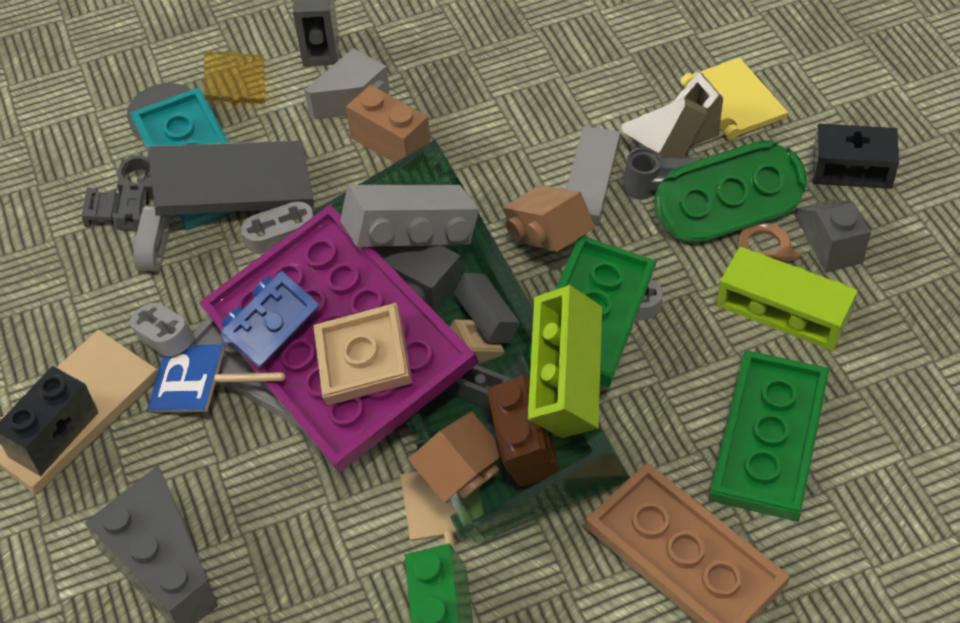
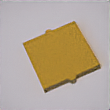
[204,51,266,105]

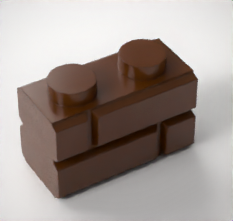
[487,376,561,487]

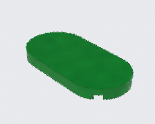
[654,140,807,244]

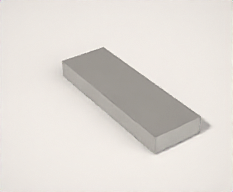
[566,126,620,225]

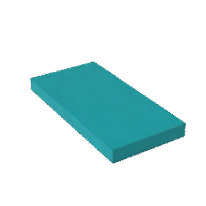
[130,87,235,231]

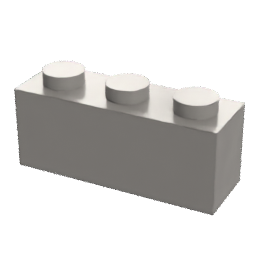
[340,185,479,247]

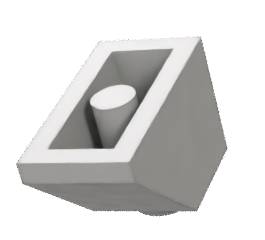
[304,48,390,119]

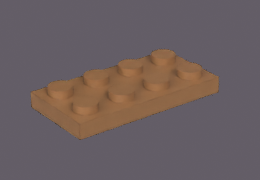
[585,462,790,623]

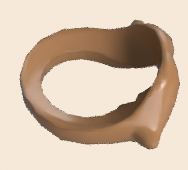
[738,223,802,263]

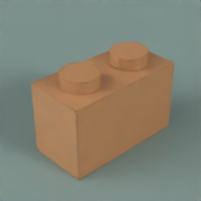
[346,85,431,171]
[502,185,595,252]
[408,411,501,502]

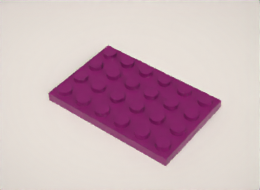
[199,204,479,473]

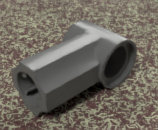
[623,147,702,200]

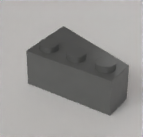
[85,465,218,623]

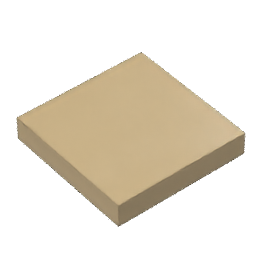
[313,303,413,406]

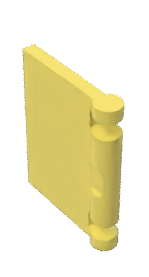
[680,58,788,141]

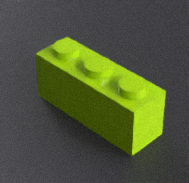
[717,246,858,351]
[528,285,602,438]

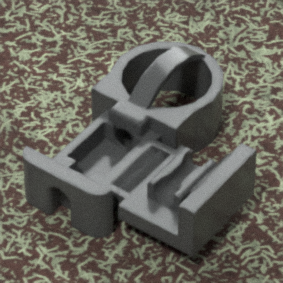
[82,155,153,231]

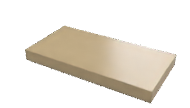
[0,329,158,495]

